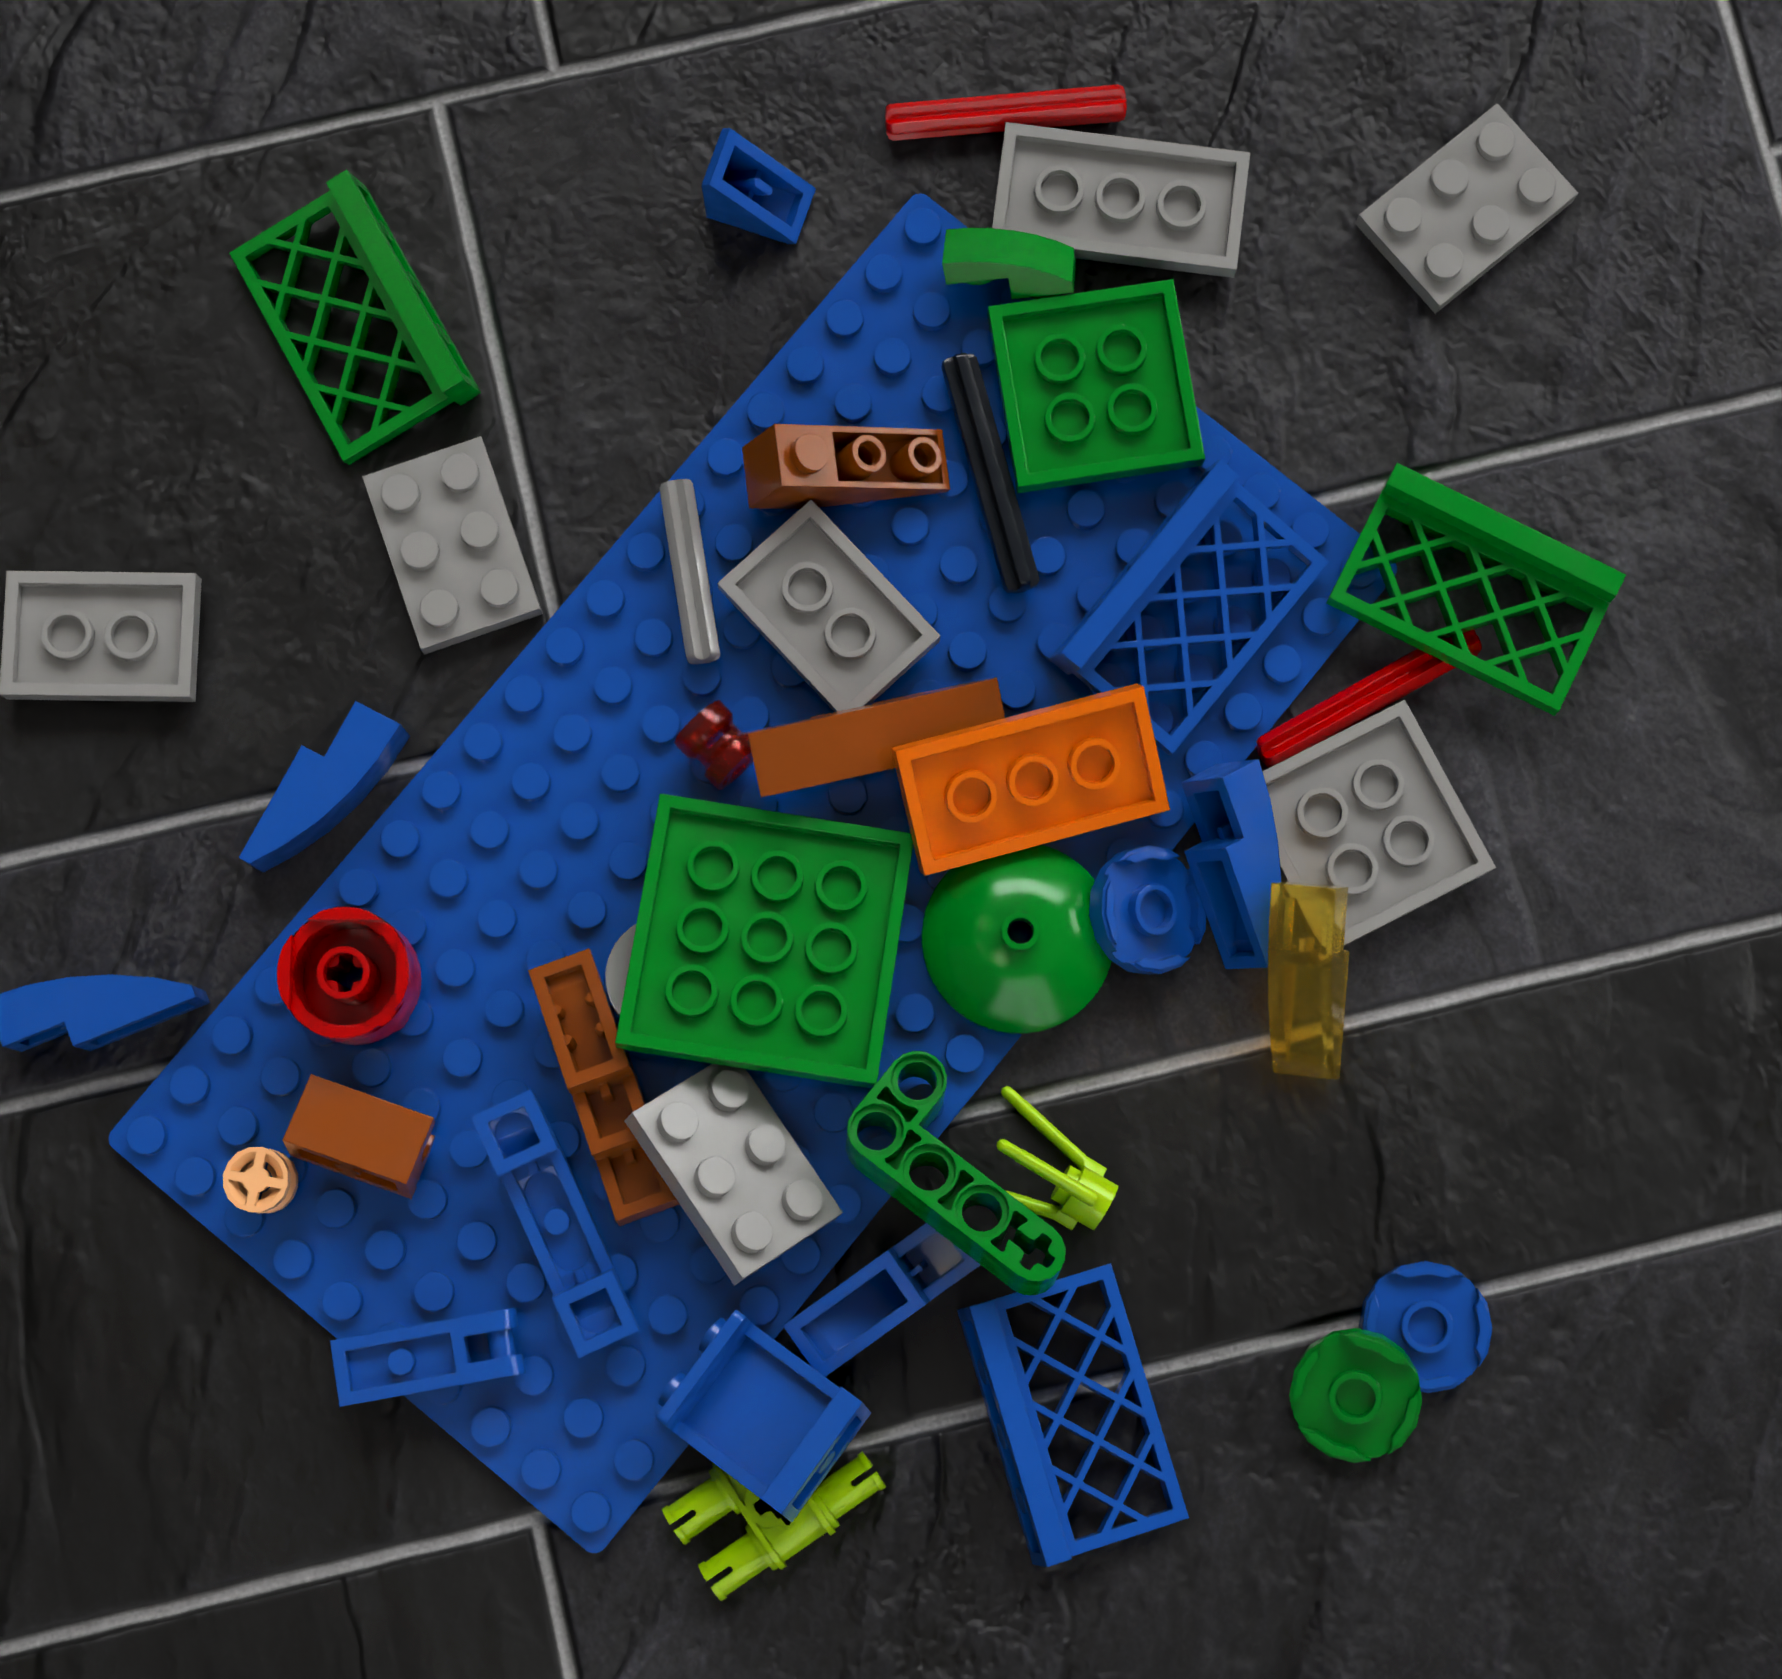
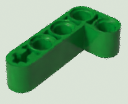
[845,1051,1066,1296]

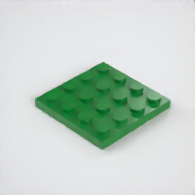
[615,793,913,1089]

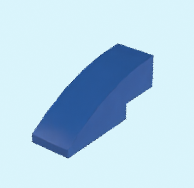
[239,701,410,873]
[1181,759,1282,969]
[0,974,210,1052]
[783,1223,980,1377]

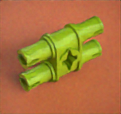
[662,1451,886,1601]

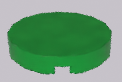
[1289,1328,1422,1463]

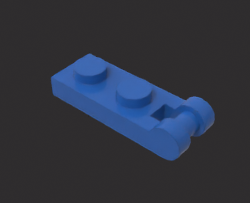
[330,1307,526,1407]

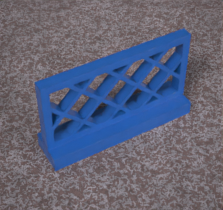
[1049,459,1330,755]
[957,1263,1189,1567]

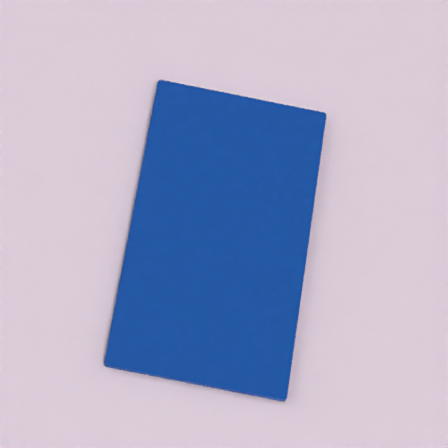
[108,194,1397,1553]

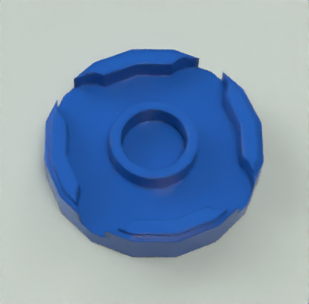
[1089,845,1207,975]
[1359,1261,1493,1393]

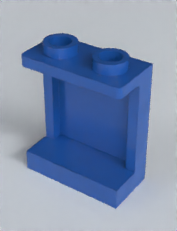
[656,1310,871,1522]

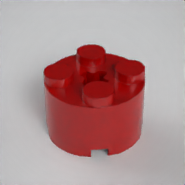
[277,907,422,1045]

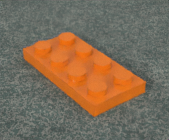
[891,683,1170,876]

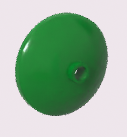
[922,845,1111,1034]

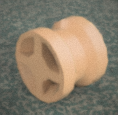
[223,1147,298,1214]

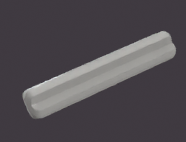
[660,479,720,664]

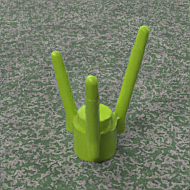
[996,1086,1118,1230]

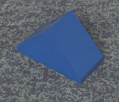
[701,128,816,244]

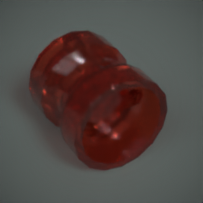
[674,700,753,790]

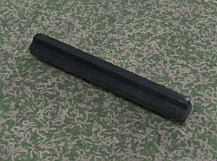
[941,353,1039,593]

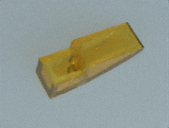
[1268,881,1349,1080]

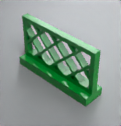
[229,169,481,465]
[1326,463,1626,716]

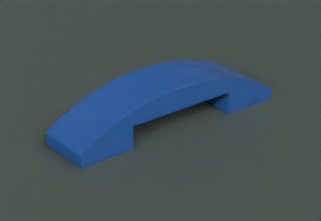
[470,1089,640,1359]

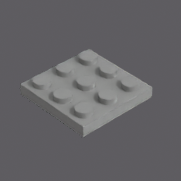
[1262,700,1496,957]

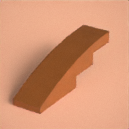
[747,677,1005,797]
[528,948,680,1226]

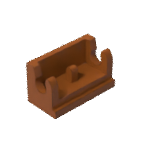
[283,1074,435,1199]

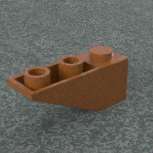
[742,424,950,509]

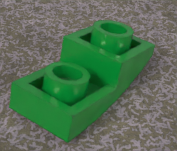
[942,228,1076,299]

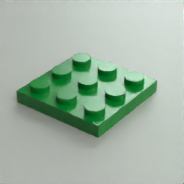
[987,279,1205,494]

